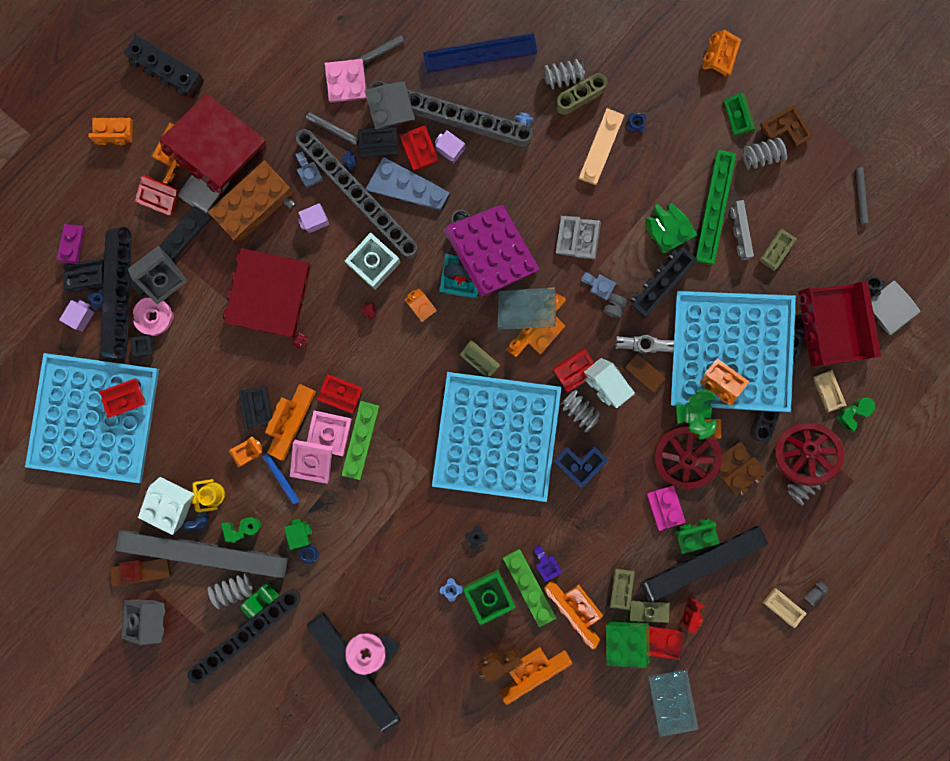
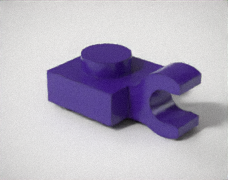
[534,545,562,582]

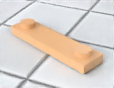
[579,108,624,186]

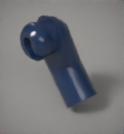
[184,511,210,531]

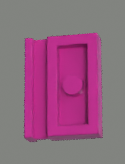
[646,485,686,531]

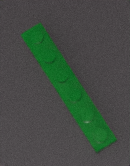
[695,150,736,265]

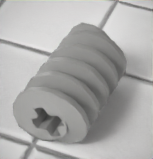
[544,58,585,89]
[743,138,787,170]
[559,390,600,432]
[787,463,827,505]
[208,572,253,609]

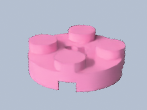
[133,298,174,336]
[346,633,385,674]

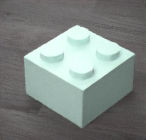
[345,233,401,290]
[583,358,635,408]
[138,477,194,535]

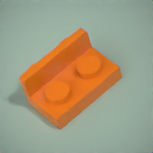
[702,30,741,76]
[88,118,133,145]
[699,359,749,405]

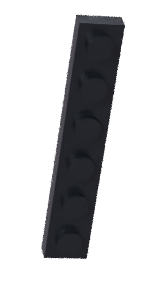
[130,206,213,296]

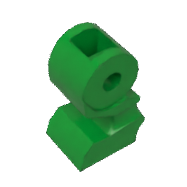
[835,398,875,432]
[221,517,261,543]
[240,582,279,619]

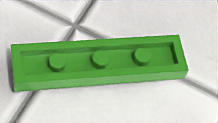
[341,401,380,480]
[503,549,556,627]

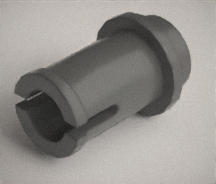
[804,581,829,606]

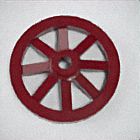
[775,423,845,486]
[655,425,722,489]

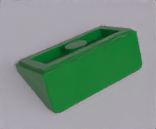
[723,93,756,136]

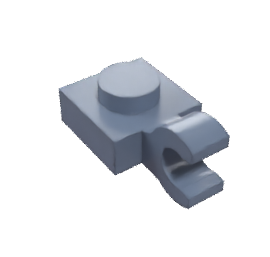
[296,152,323,188]
[581,272,616,300]

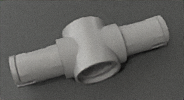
[615,335,675,354]

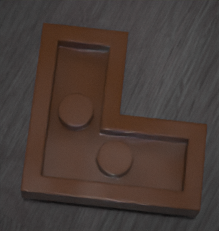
[760,105,813,148]

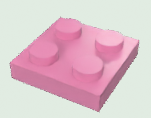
[325,59,367,103]
[307,411,352,456]
[290,440,333,484]

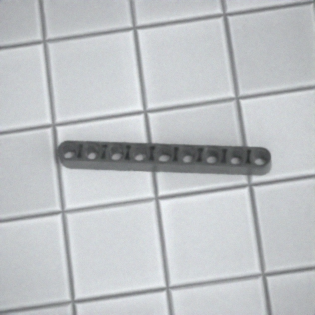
[370,81,532,147]
[296,129,418,259]
[115,530,288,578]

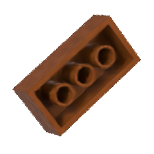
[208,160,294,243]

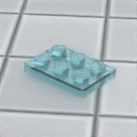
[498,287,556,330]
[648,669,698,737]

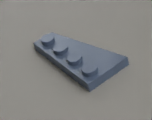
[365,157,450,211]

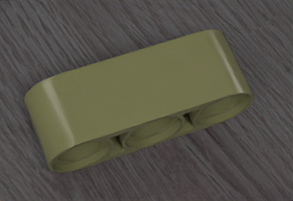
[556,73,607,115]

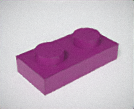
[57,224,85,264]

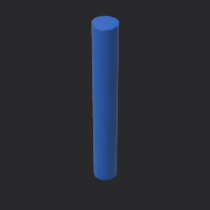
[262,453,300,505]

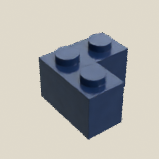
[552,447,609,488]

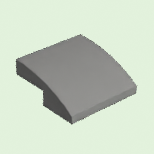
[177,175,230,214]
[556,216,601,259]
[871,281,920,336]

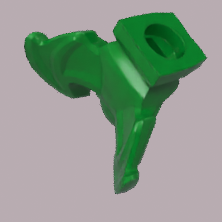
[676,390,717,439]

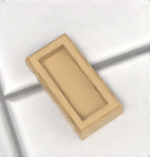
[813,370,847,412]
[763,588,807,629]

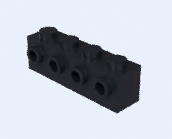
[124,35,204,98]
[629,247,697,320]

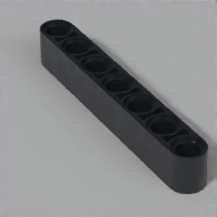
[101,227,132,359]
[750,315,806,442]
[640,525,768,602]
[187,589,301,684]
[306,612,401,734]

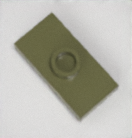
[759,228,797,271]
[460,340,500,378]
[609,568,635,611]
[629,601,669,623]

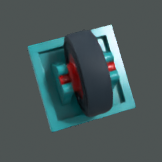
[439,254,478,299]

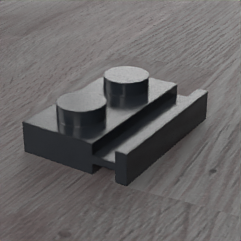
[358,127,398,158]
[63,258,104,293]
[238,386,272,429]

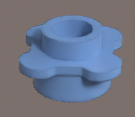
[514,113,533,127]
[440,578,463,602]

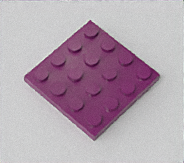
[443,204,540,297]

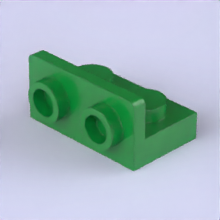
[675,519,720,554]

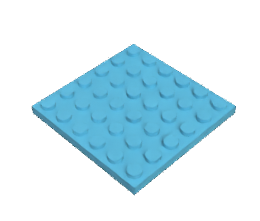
[671,291,796,412]
[25,353,159,483]
[432,372,561,502]

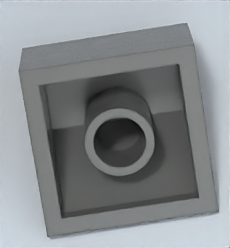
[364,81,415,130]
[128,246,188,304]
[121,599,165,645]

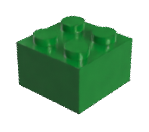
[463,569,516,625]
[606,622,650,668]

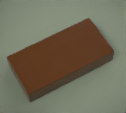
[624,354,666,393]

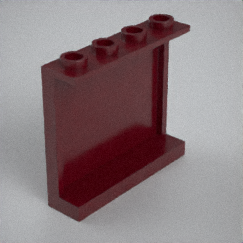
[159,93,266,195]
[223,248,312,339]
[798,281,881,367]

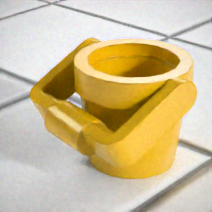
[191,479,225,512]

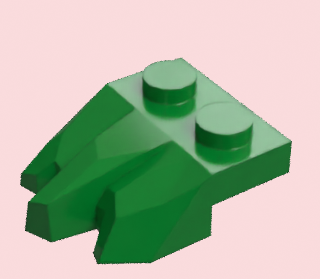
[645,203,697,254]

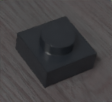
[131,335,154,357]
[380,633,400,662]

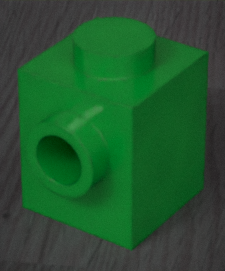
[284,519,312,550]

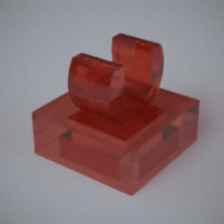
[119,559,143,582]

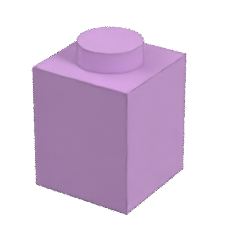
[435,131,465,163]
[298,203,330,233]
[59,300,94,331]

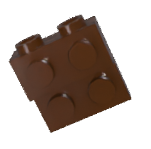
[709,441,766,496]
[477,649,523,683]

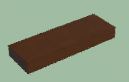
[110,558,172,587]

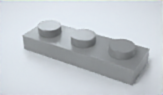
[730,200,754,261]

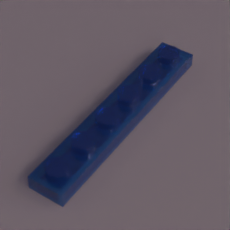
[423,33,538,73]

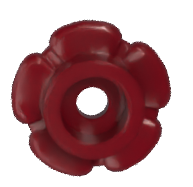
[362,302,377,320]
[292,332,309,351]

